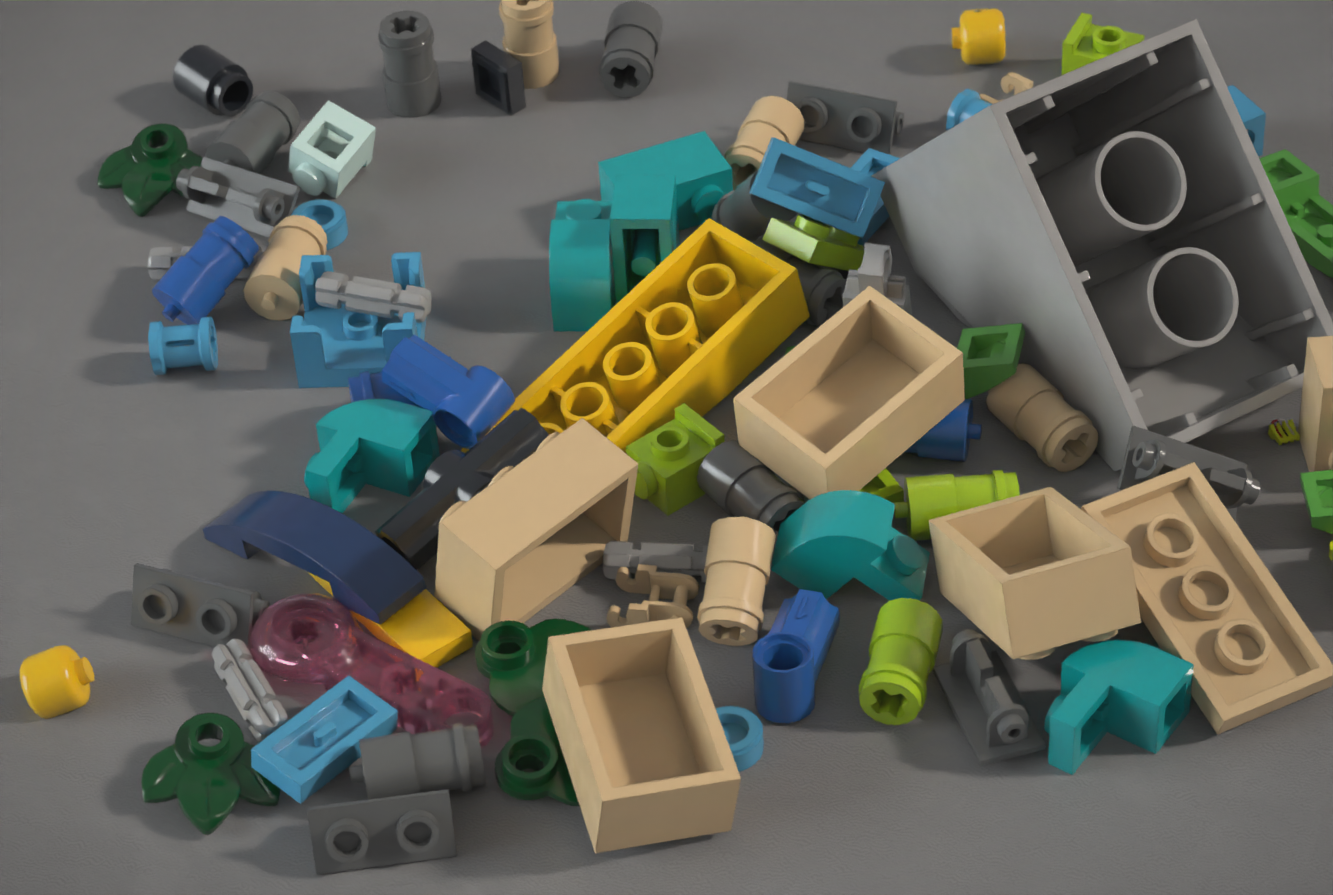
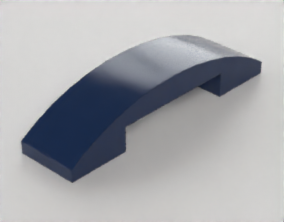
[203,490,427,625]

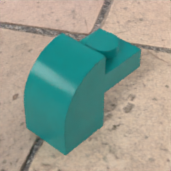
[549,199,616,332]
[304,399,440,514]
[771,490,930,601]
[1044,640,1194,775]

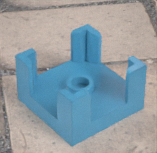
[290,252,427,388]

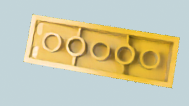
[460,218,810,453]

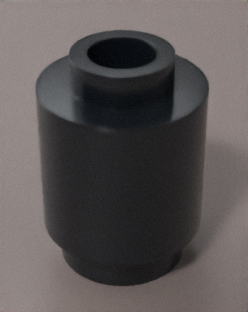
[173,45,253,116]

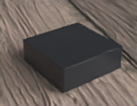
[471,40,526,116]

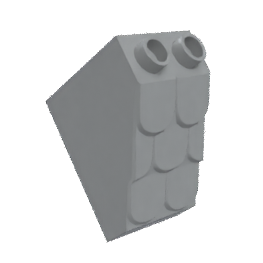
[872,19,1333,471]

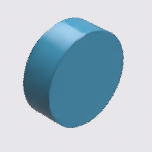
[291,200,348,250]
[715,706,764,772]

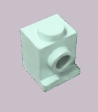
[288,100,376,199]

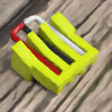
[1268,418,1300,445]

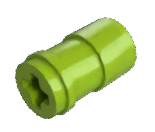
[894,470,1020,541]
[858,598,943,725]

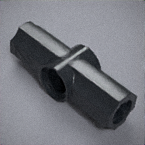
[375,407,549,570]

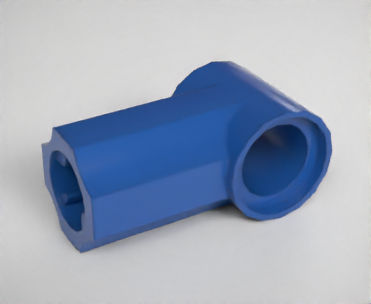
[382,334,515,449]
[752,589,840,723]

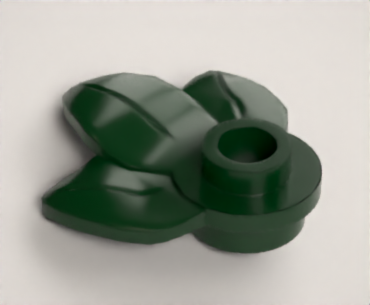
[98,124,203,217]
[475,619,591,716]
[495,696,580,806]
[141,713,281,835]

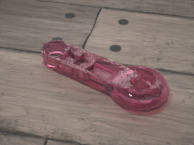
[249,593,494,748]

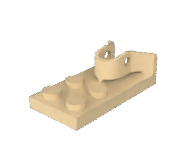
[1081,462,1333,735]

